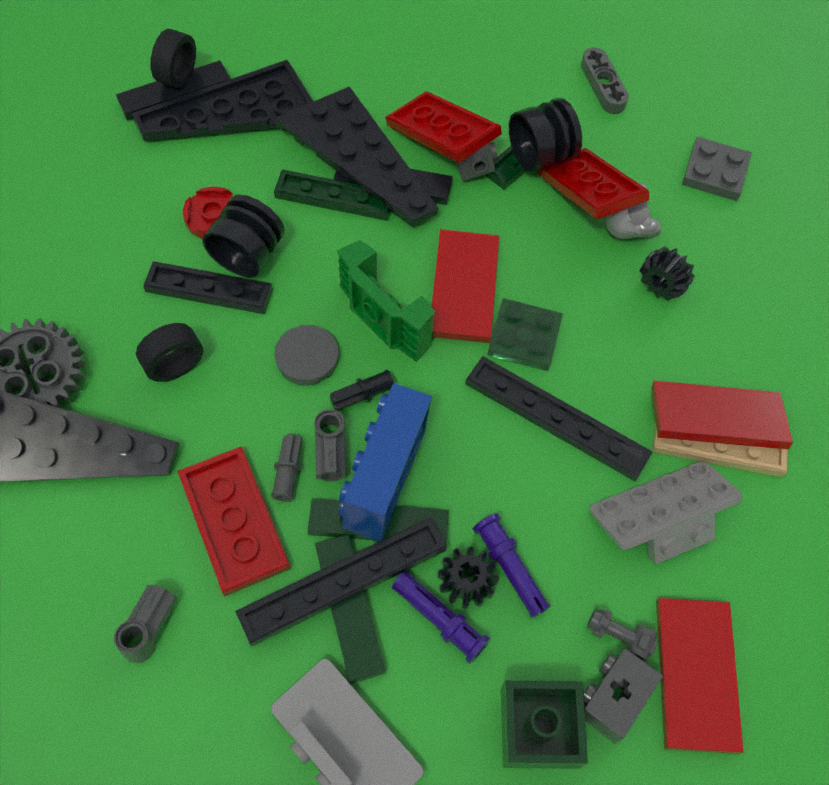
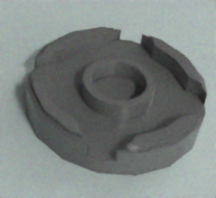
[275,325,338,385]

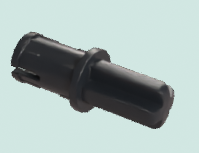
[330,369,394,411]

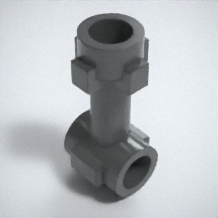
[587,608,658,661]

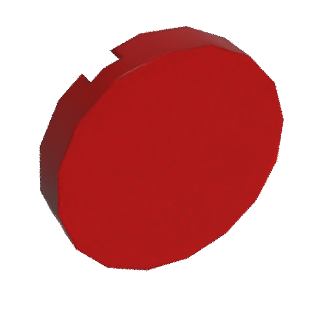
[182,186,234,239]

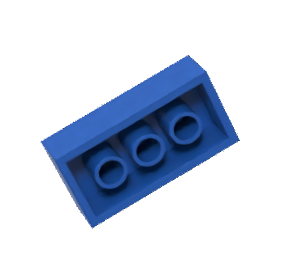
[339,383,432,542]

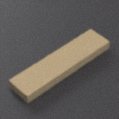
[652,422,788,478]

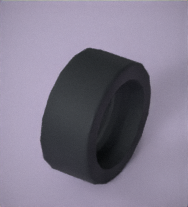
[150,28,196,88]
[135,323,204,382]

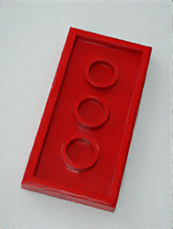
[385,91,502,163]
[537,148,649,220]
[431,229,499,343]
[651,381,793,450]
[177,446,291,597]
[656,598,744,754]

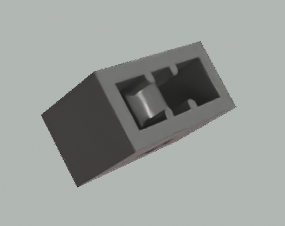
[583,648,663,744]

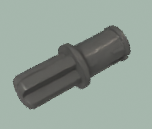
[271,434,303,502]

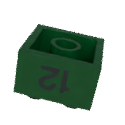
[501,680,588,769]

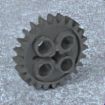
[0,318,86,409]

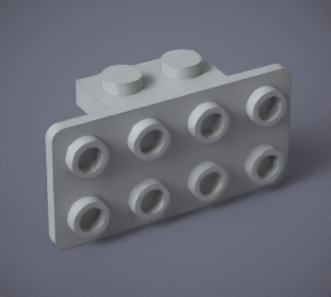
[590,461,742,565]
[271,659,423,785]

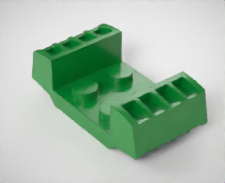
[337,240,435,362]

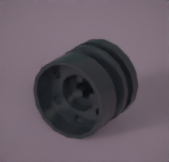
[509,97,582,172]
[202,194,285,278]

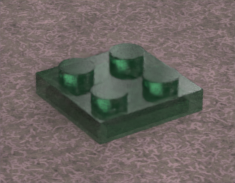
[487,298,563,371]

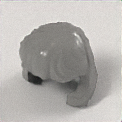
[605,182,661,240]

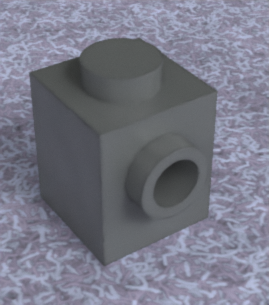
[457,141,498,181]

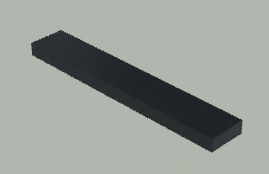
[465,356,652,482]
[235,517,447,647]

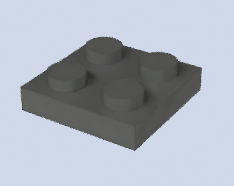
[682,136,752,201]

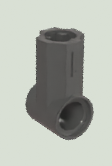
[314,409,346,481]
[114,585,177,663]

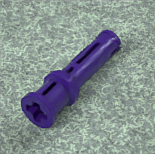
[472,513,551,619]
[391,571,491,664]

